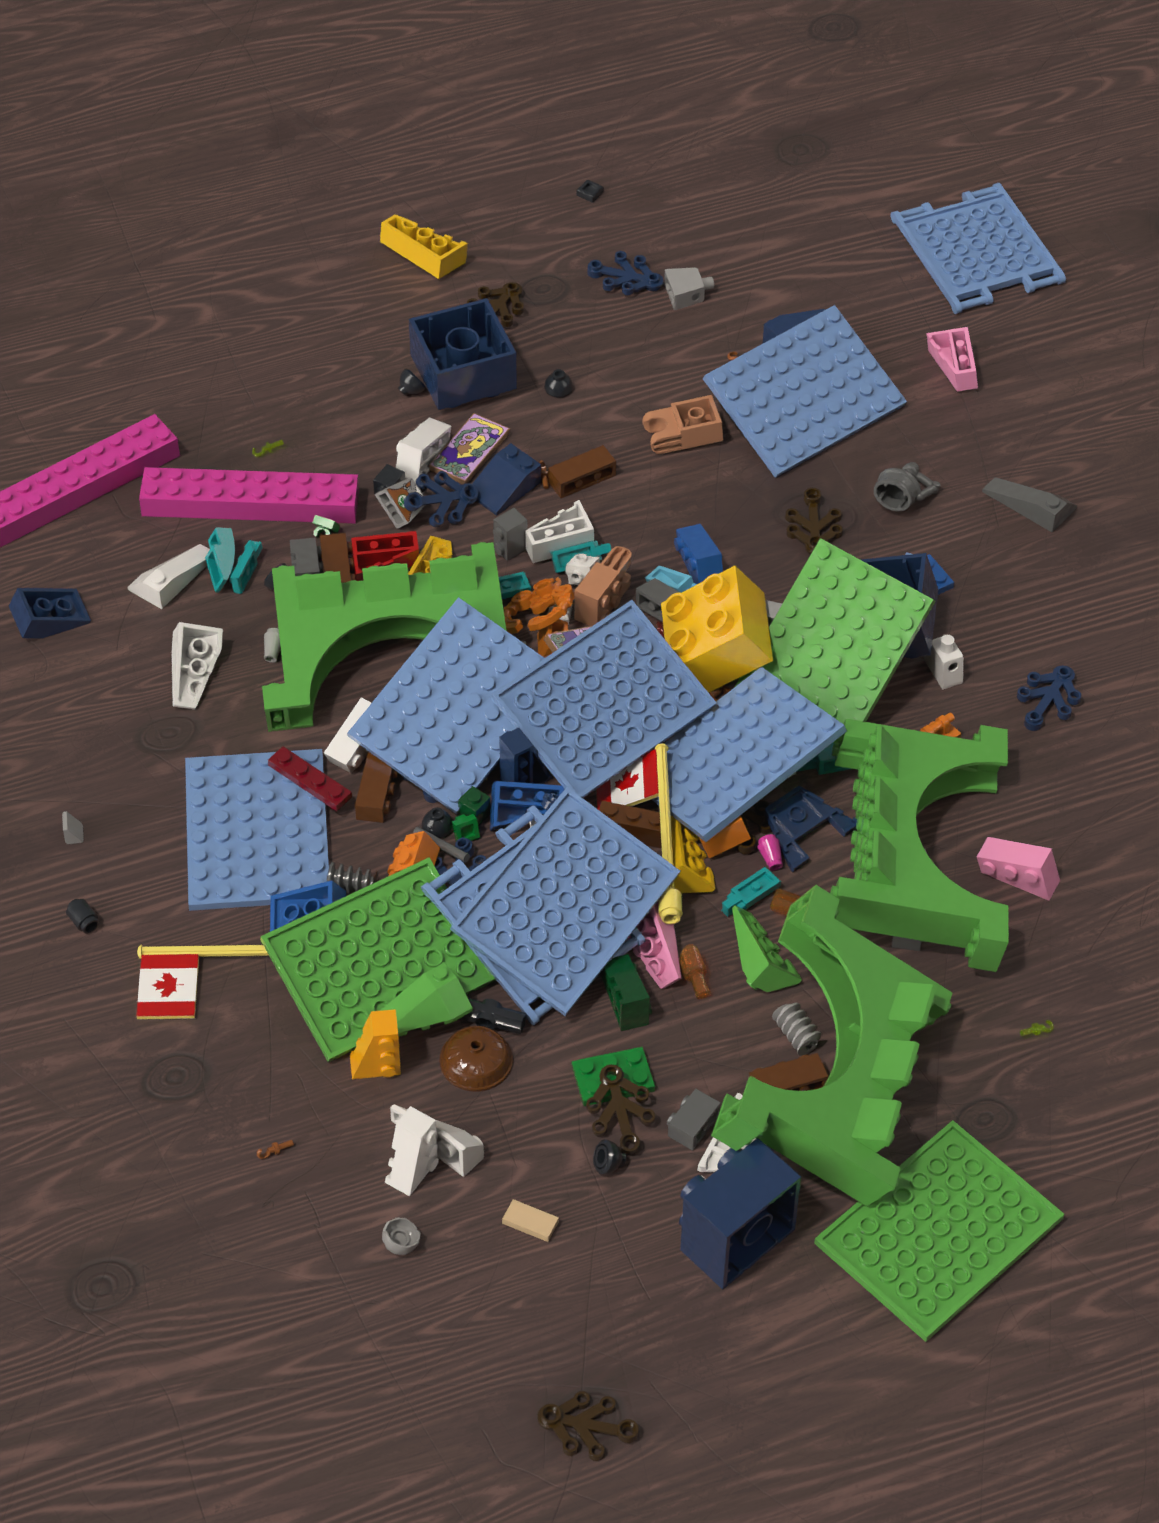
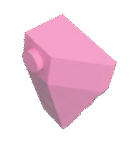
[626,901,681,989]

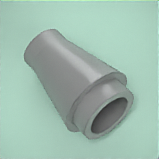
[264,628,281,663]

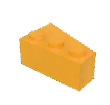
[350,1009,401,1079]

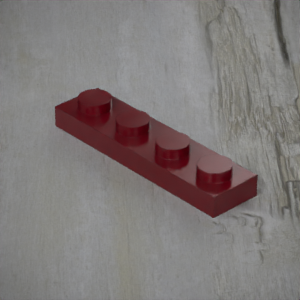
[268,746,352,811]

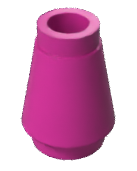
[757,834,783,871]

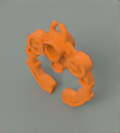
[503,577,575,634]

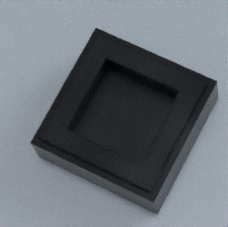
[576,179,604,203]

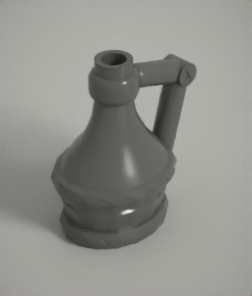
[874,462,941,511]

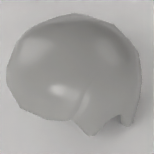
[382,1217,421,1255]

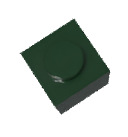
[458,786,491,826]

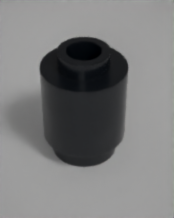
[66,899,99,934]

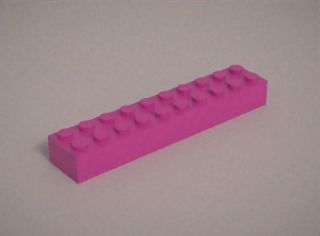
[0,414,180,547]
[139,467,359,524]

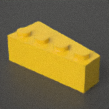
[380,214,468,279]

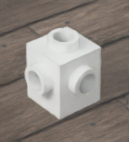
[566,554,600,585]

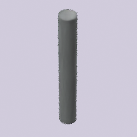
[413,827,470,862]

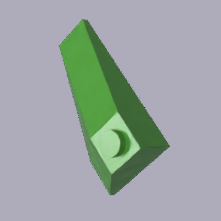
[732,905,802,992]
[380,963,473,1037]

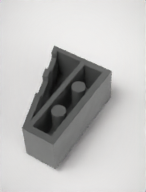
[289,538,323,576]

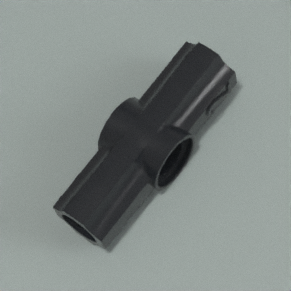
[460,998,527,1034]

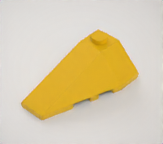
[408,536,452,575]
[670,816,715,893]

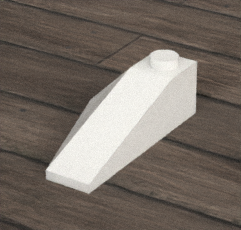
[172,622,223,710]

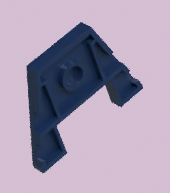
[764,786,857,872]

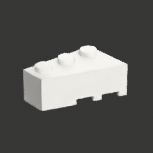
[396,418,451,483]
[525,500,594,563]
[324,697,371,773]
[385,1106,439,1196]

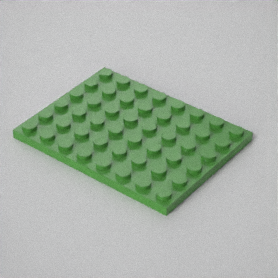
[735,538,935,743]
[260,857,497,1062]
[814,1120,1064,1342]

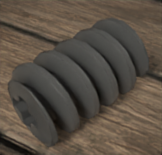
[327,862,378,895]

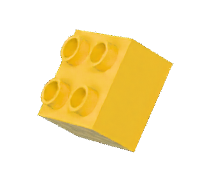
[661,566,773,693]

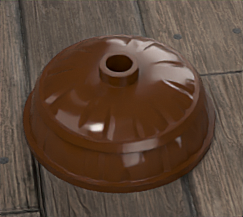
[440,1026,513,1092]

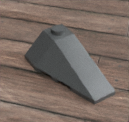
[982,477,1077,532]

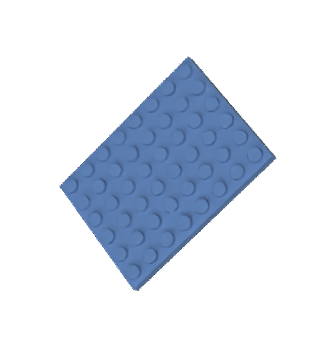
[703,305,907,478]
[347,597,544,814]
[491,600,716,798]
[651,667,847,842]
[185,749,329,911]
[450,787,680,1016]

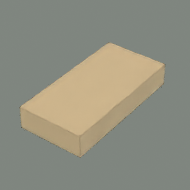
[502,1199,559,1242]

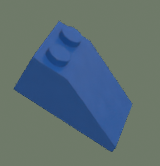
[270,881,346,932]

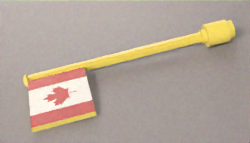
[597,743,683,924]
[136,945,269,1019]

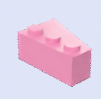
[927,327,978,391]
[977,837,1060,900]

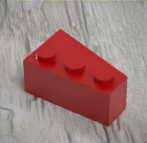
[351,531,419,581]

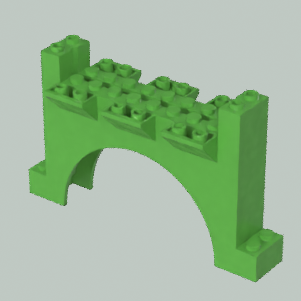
[262,542,507,732]
[830,718,1009,972]
[711,885,952,1206]

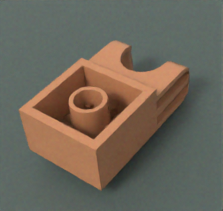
[642,395,723,454]
[574,546,631,626]

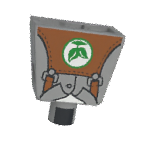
[375,478,427,529]

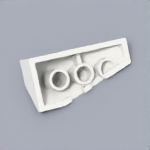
[128,544,210,609]
[390,1104,484,1177]

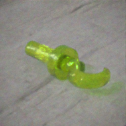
[252,440,284,457]
[1020,1020,1054,1036]

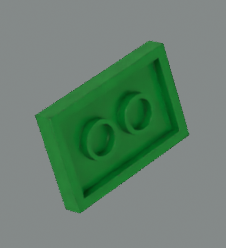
[572,1047,655,1107]

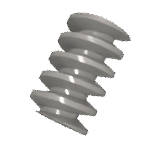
[772,1002,822,1056]

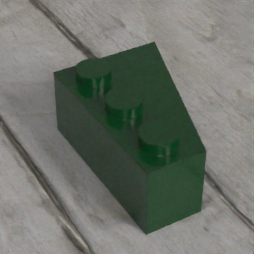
[600,954,652,1032]

